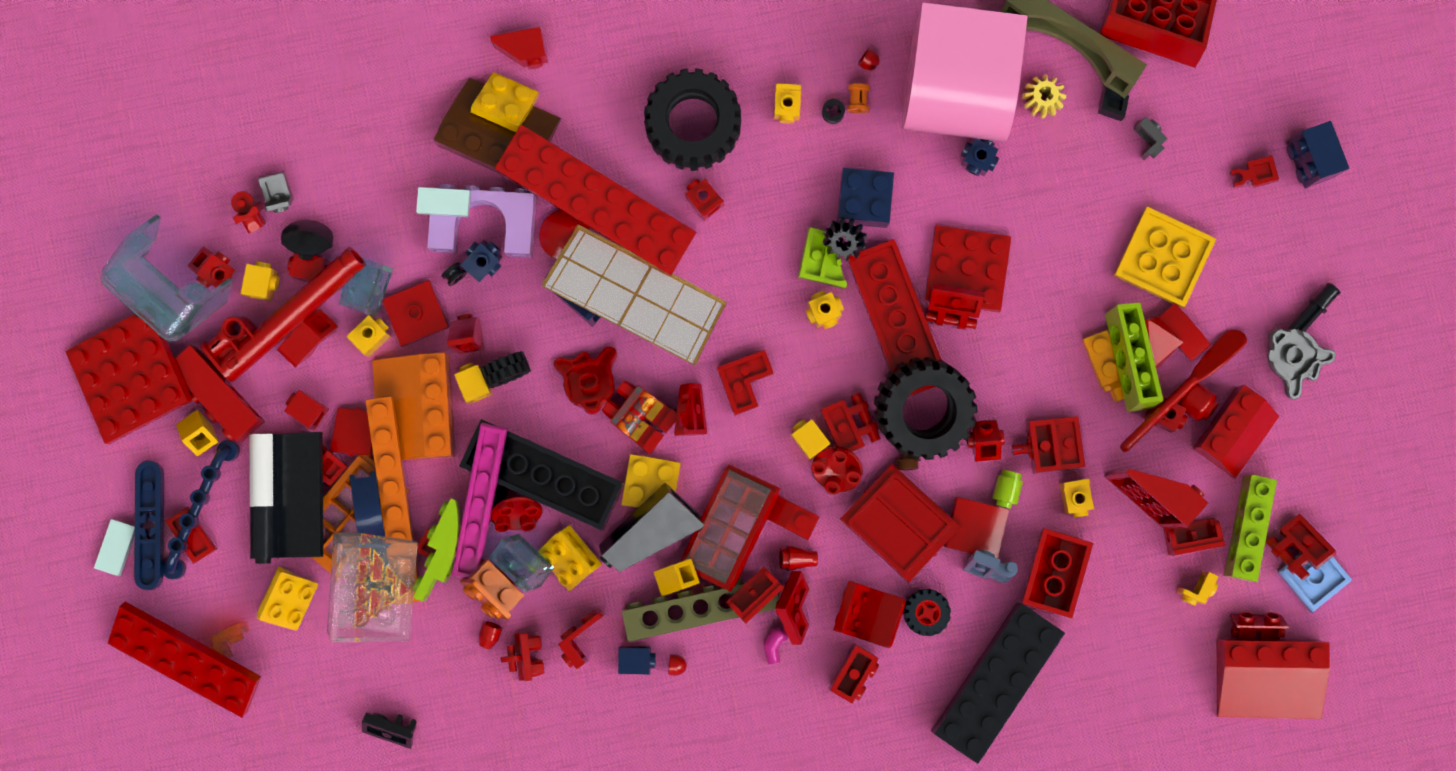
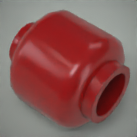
[1179,383,1218,421]

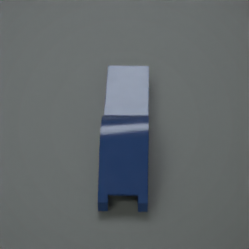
[349,471,389,590]

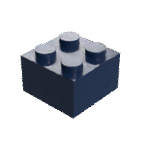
[1287,121,1350,188]
[837,168,894,228]

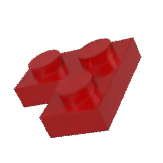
[717,350,774,416]
[776,571,809,645]

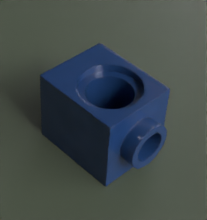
[618,646,656,675]

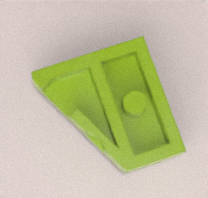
[797,227,847,289]

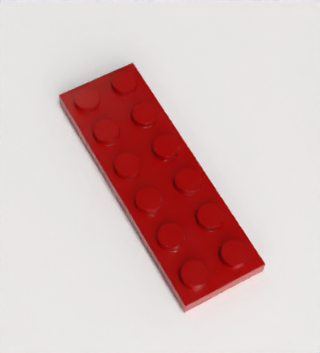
[848,239,942,397]
[107,601,261,718]

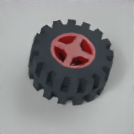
[903,589,951,636]

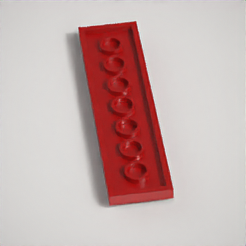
[494,125,697,276]

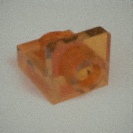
[211,621,250,658]

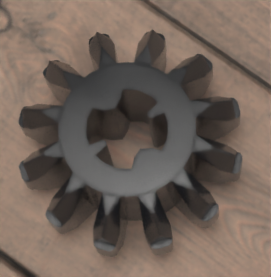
[823,216,867,261]

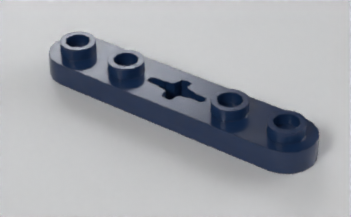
[134,461,164,590]

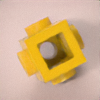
[805,291,844,329]

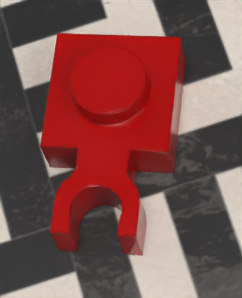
[1230,155,1279,189]

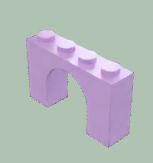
[427,184,537,258]

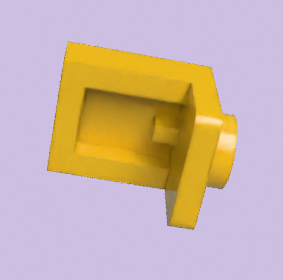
[1176,571,1219,606]

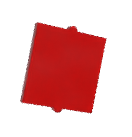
[330,407,373,457]

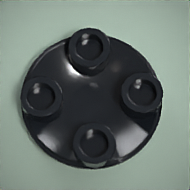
[281,220,333,260]

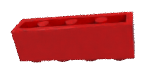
[175,345,265,442]

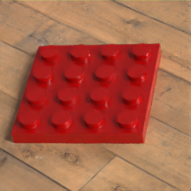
[65,307,193,444]

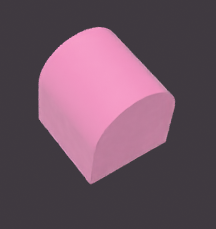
[902,2,1028,142]

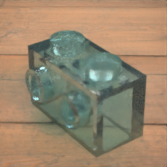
[339,258,393,317]
[489,534,554,593]

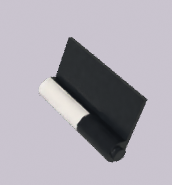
[249,432,323,564]

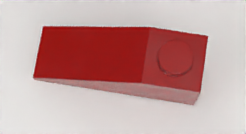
[447,314,484,354]
[743,491,820,540]

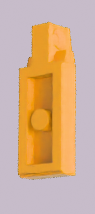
[1082,330,1124,403]

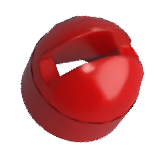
[858,48,880,71]
[668,654,687,676]

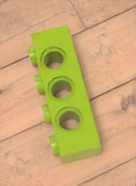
[1105,302,1164,412]
[1224,474,1277,582]

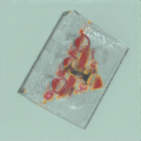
[327,533,417,643]

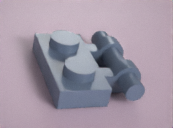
[963,550,1018,583]

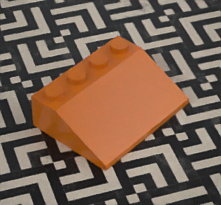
[372,352,455,461]

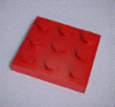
[924,225,1012,313]

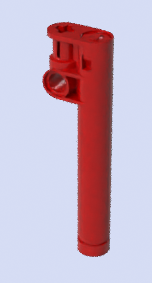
[200,247,366,382]

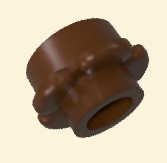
[895,453,921,470]

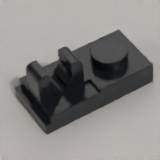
[362,713,417,749]

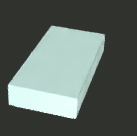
[416,187,471,217]
[94,519,135,576]

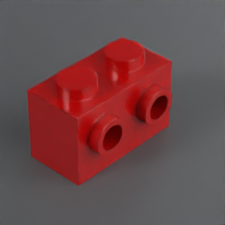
[828,643,879,704]

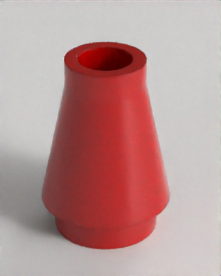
[779,545,818,571]

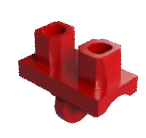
[231,191,266,234]
[500,633,545,681]

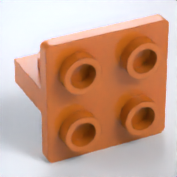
[460,560,524,620]

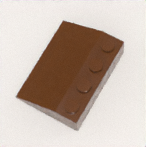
[434,78,561,176]

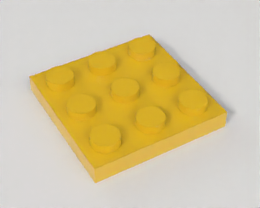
[1113,206,1216,309]

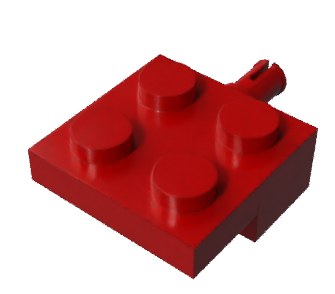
[1011,416,1086,474]

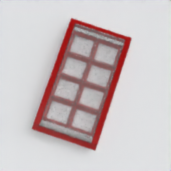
[680,464,781,592]

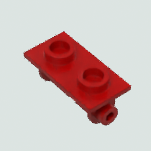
[1230,612,1289,640]

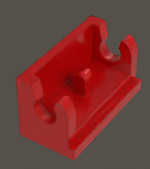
[1163,518,1226,556]
[726,566,784,624]

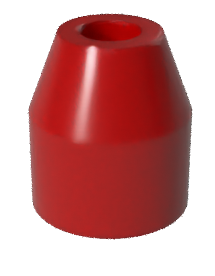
[479,621,503,649]

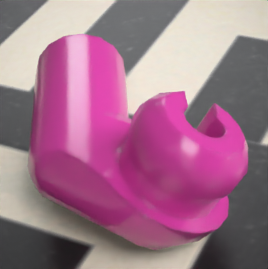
[764,627,788,665]

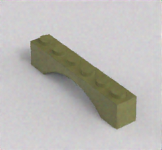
[1000,0,1147,98]

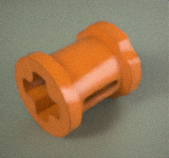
[847,83,870,114]

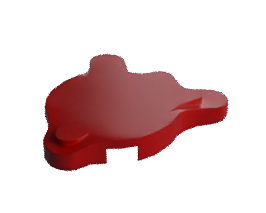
[553,347,617,414]

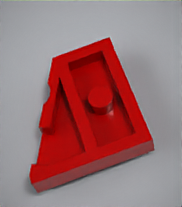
[674,383,707,436]

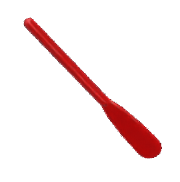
[1120,330,1247,452]

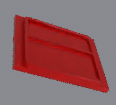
[840,464,961,583]

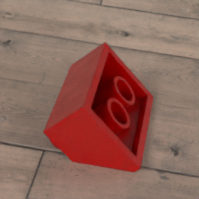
[1193,384,1279,479]
[1022,528,1093,618]

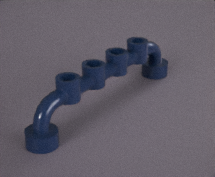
[163,441,240,579]

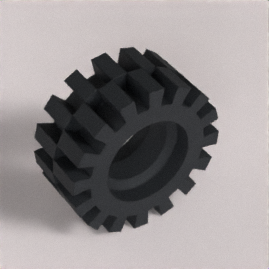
[480,351,531,388]

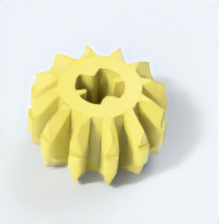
[1022,74,1066,119]

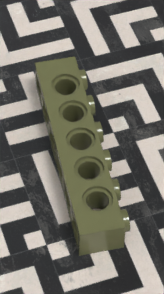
[622,579,779,642]

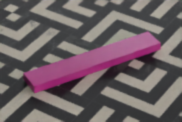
[452,423,508,579]

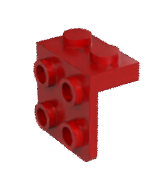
[833,581,906,648]
[558,610,606,669]

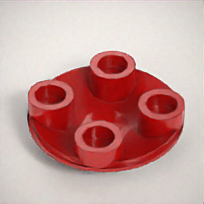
[539,210,590,259]
[811,446,863,495]
[491,497,542,532]

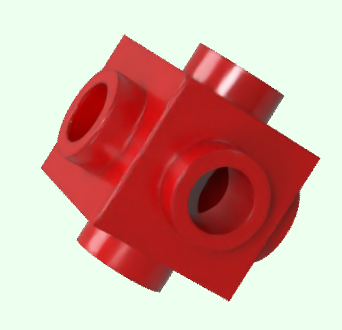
[188,246,235,290]
[966,420,1005,462]

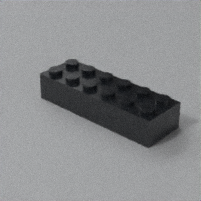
[459,419,625,530]
[931,602,1065,764]

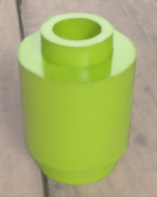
[992,469,1023,509]

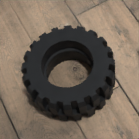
[644,68,741,171]
[874,357,978,460]

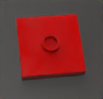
[382,280,450,347]

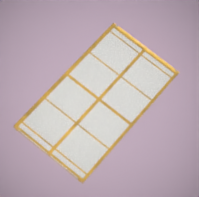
[541,225,727,365]

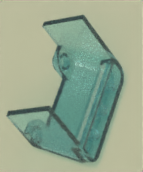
[101,214,233,341]

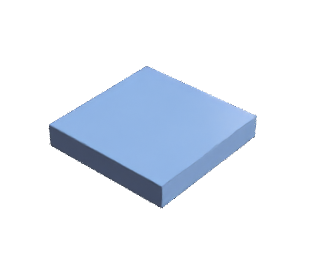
[1277,553,1352,612]

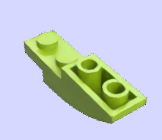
[413,498,461,602]

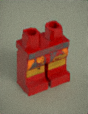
[602,381,677,454]

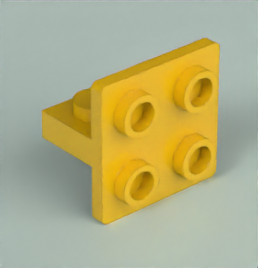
[537,525,602,591]
[256,566,318,631]

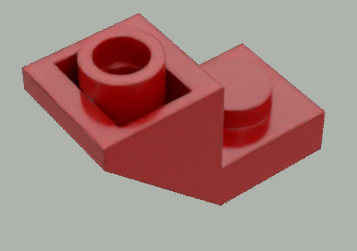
[277,309,338,368]

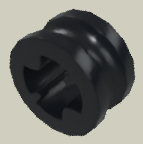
[822,99,845,124]
[441,262,467,286]

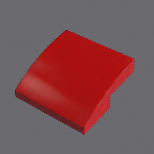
[944,497,1009,558]

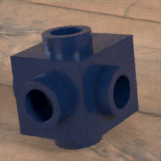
[961,138,999,176]
[460,240,503,282]

